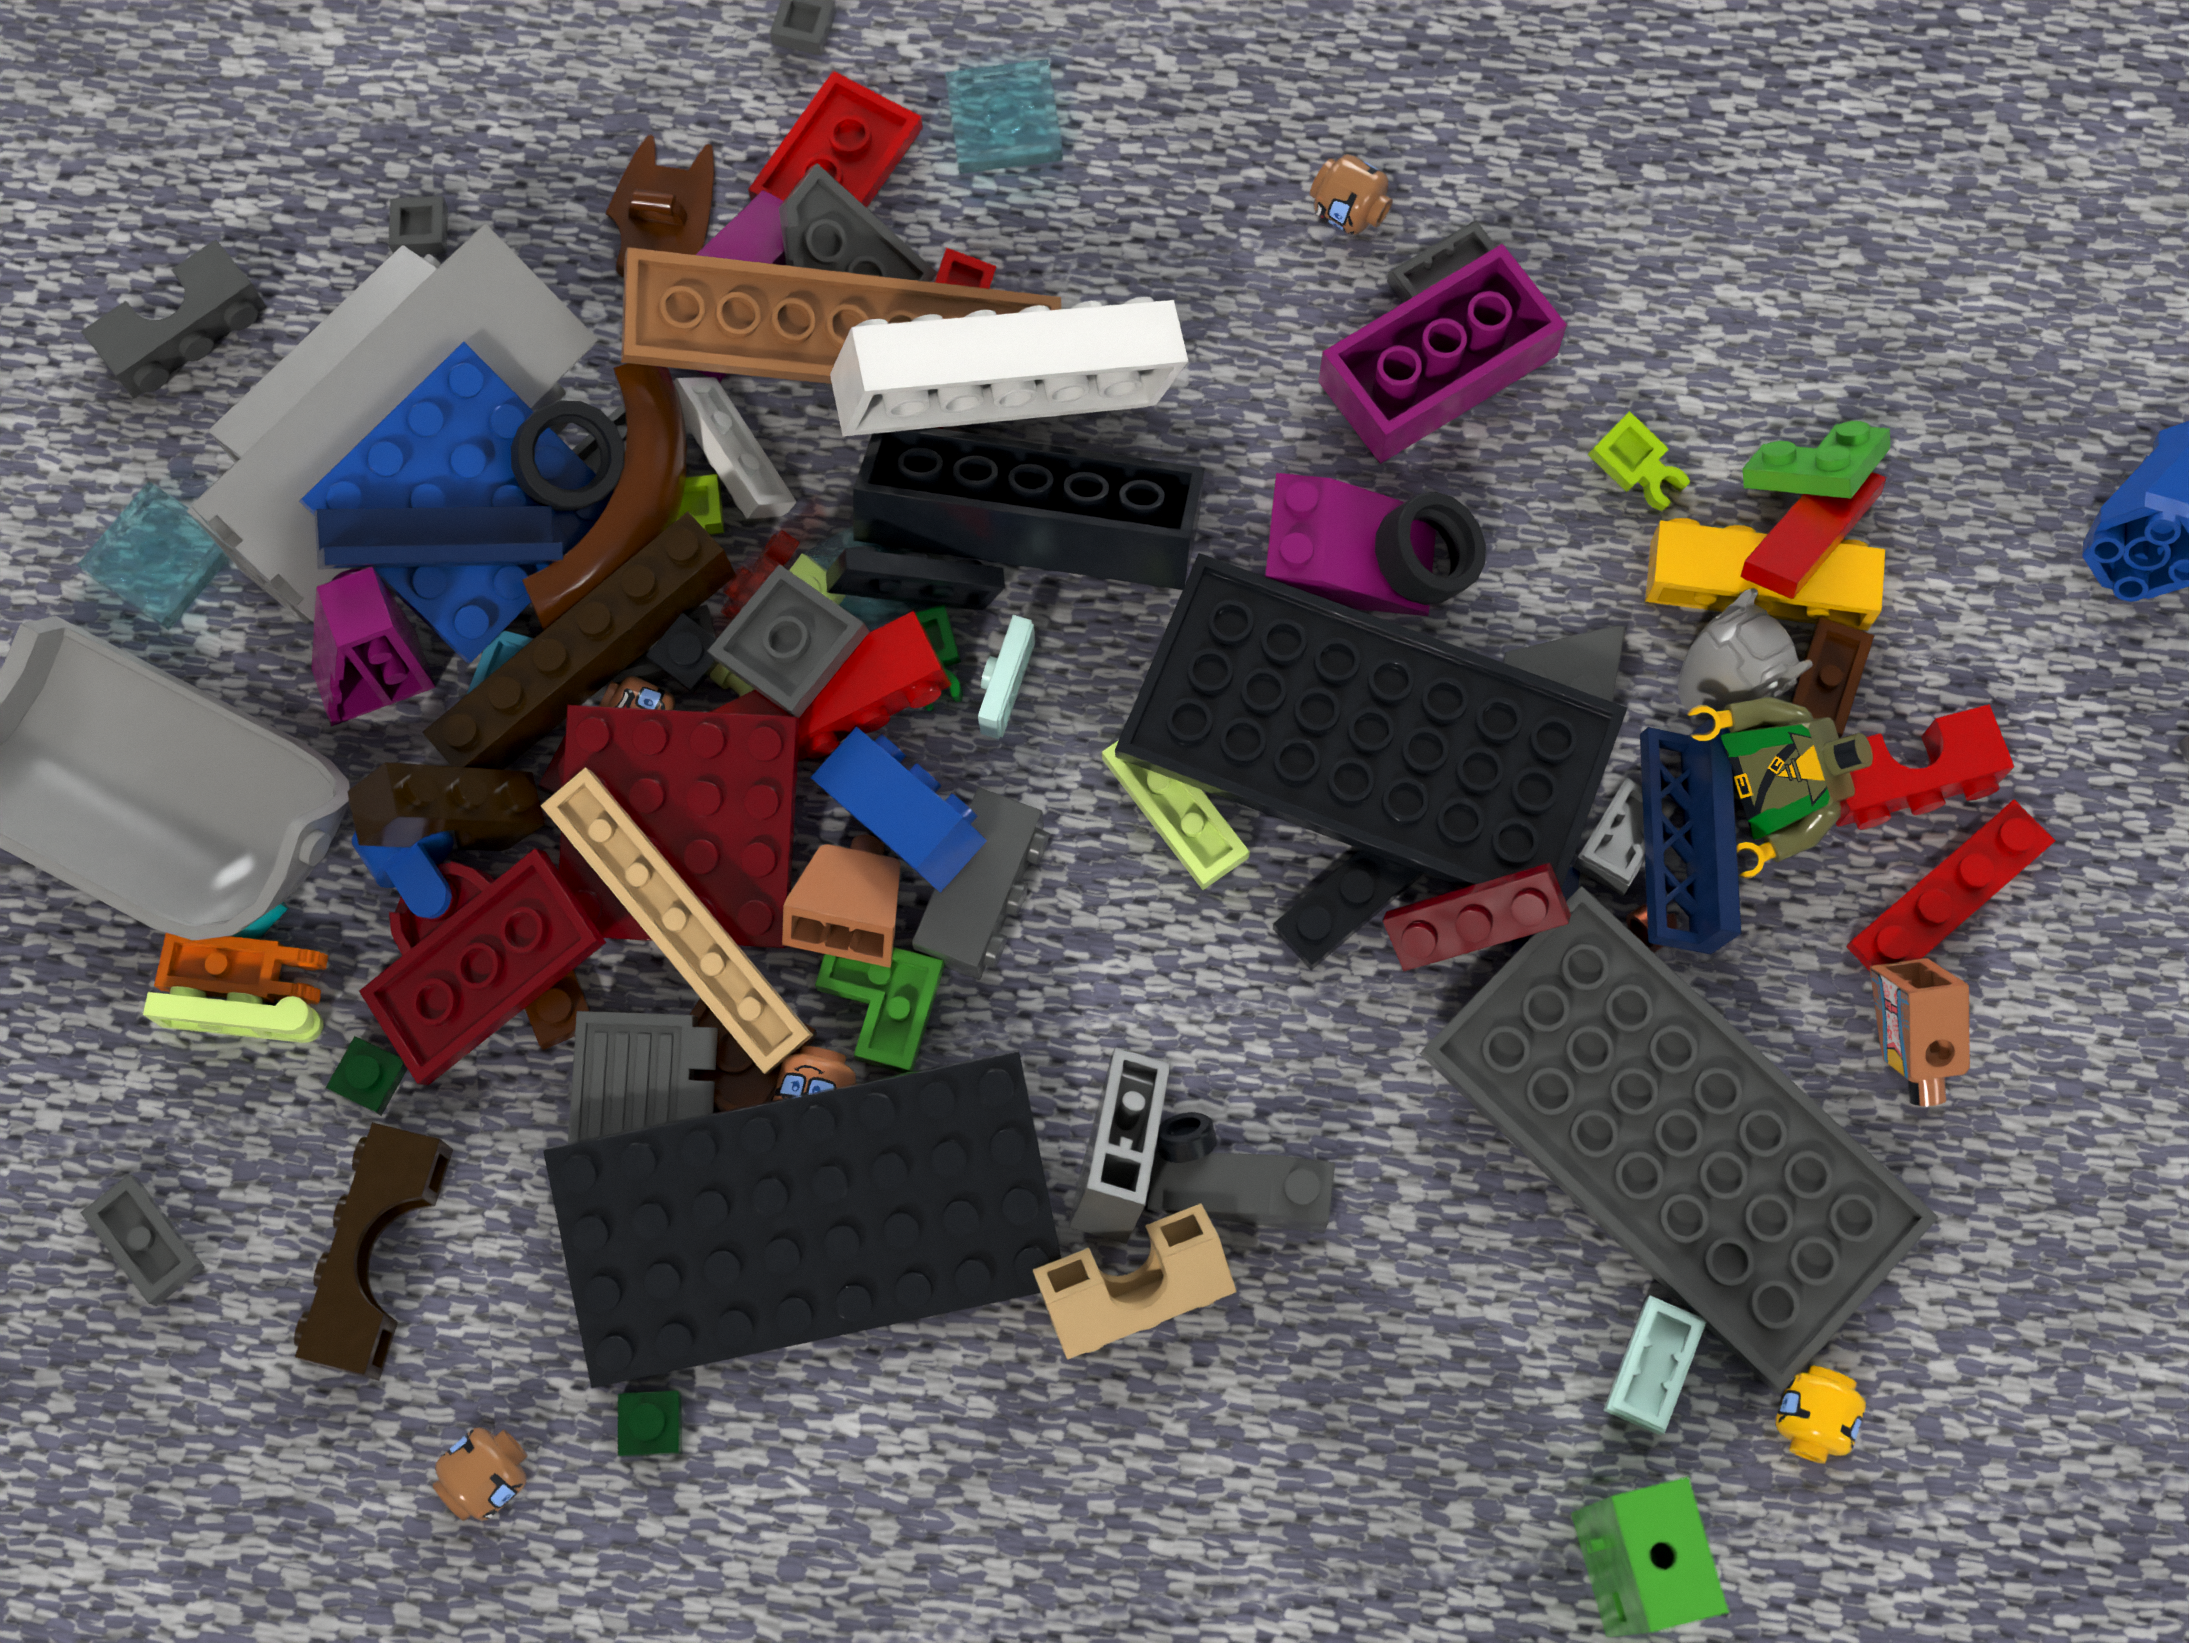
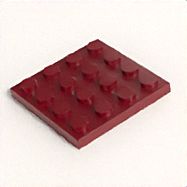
[559,705,800,948]

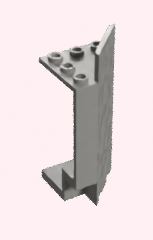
[187,223,599,624]

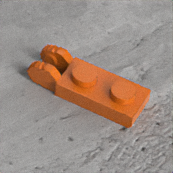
[154,933,329,1005]

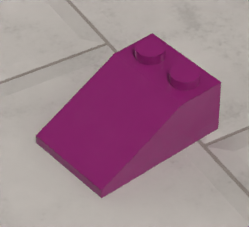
[1265,473,1436,616]

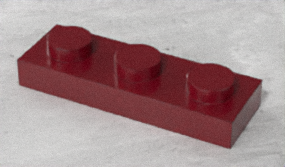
[1382,863,1571,971]

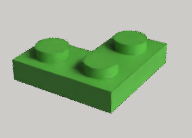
[1742,421,1891,499]
[815,947,945,1073]

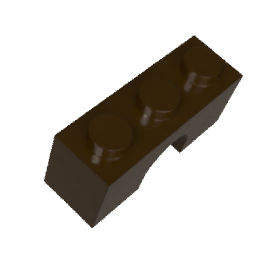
[347,762,545,851]

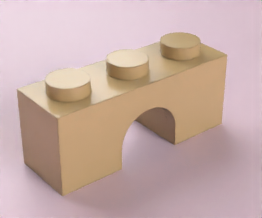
[1033,1203,1237,1360]

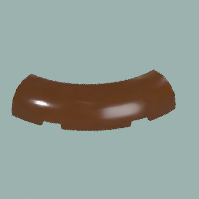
[522,363,687,631]

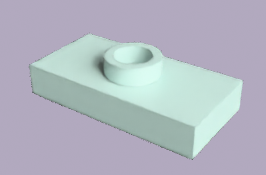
[978,615,1035,739]
[1603,1295,1706,1436]

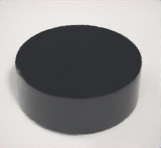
[1157,1112,1217,1163]

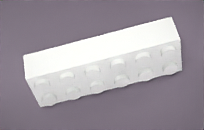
[830,297,1188,436]

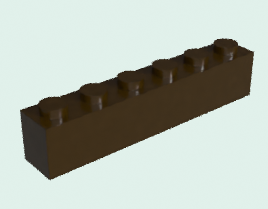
[422,511,736,770]

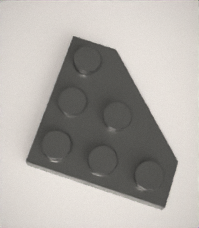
[779,164,937,391]

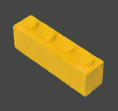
[1645,518,1886,631]

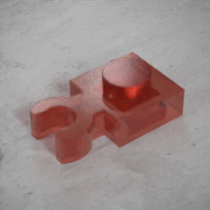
[720,530,800,620]

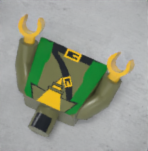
[1687,697,1873,879]

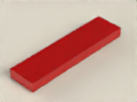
[1740,472,1887,599]

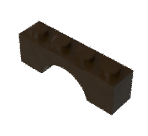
[294,1122,453,1381]

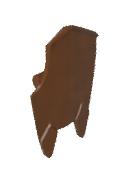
[605,135,714,278]

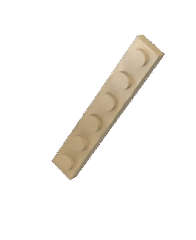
[541,768,813,1074]

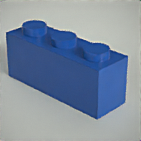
[810,726,987,893]

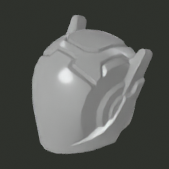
[1678,588,1813,719]

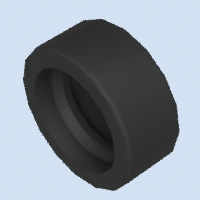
[511,400,625,511]
[1375,492,1486,605]

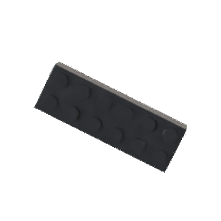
[853,428,1205,590]

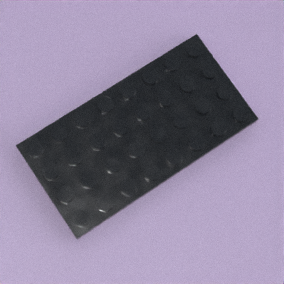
[1115,553,1627,889]
[543,1050,1061,1388]

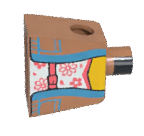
[1870,958,1970,1106]

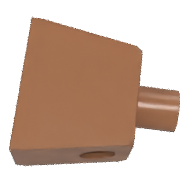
[782,834,901,968]

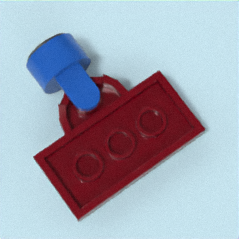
[352,830,606,1085]

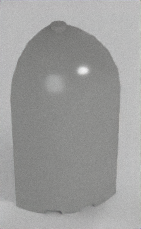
[0,616,350,941]

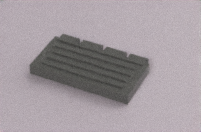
[561,1011,718,1250]

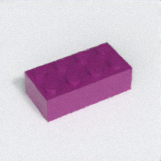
[1318,243,1567,464]

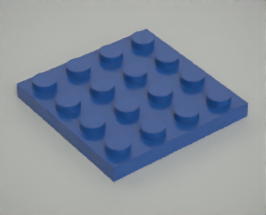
[299,341,614,664]

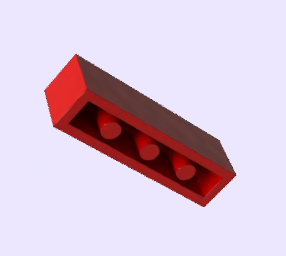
[710,611,951,762]

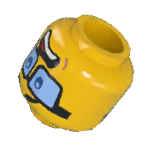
[1775,1366,1866,1464]

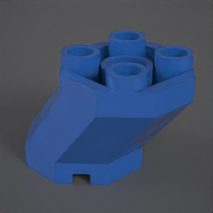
[2082,421,2189,602]

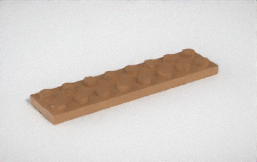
[621,248,1061,384]

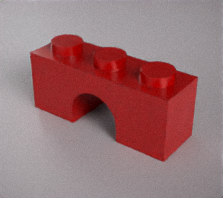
[1836,704,2015,830]

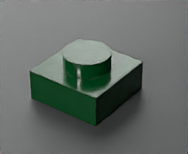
[326,1036,408,1116]
[618,1390,682,1457]

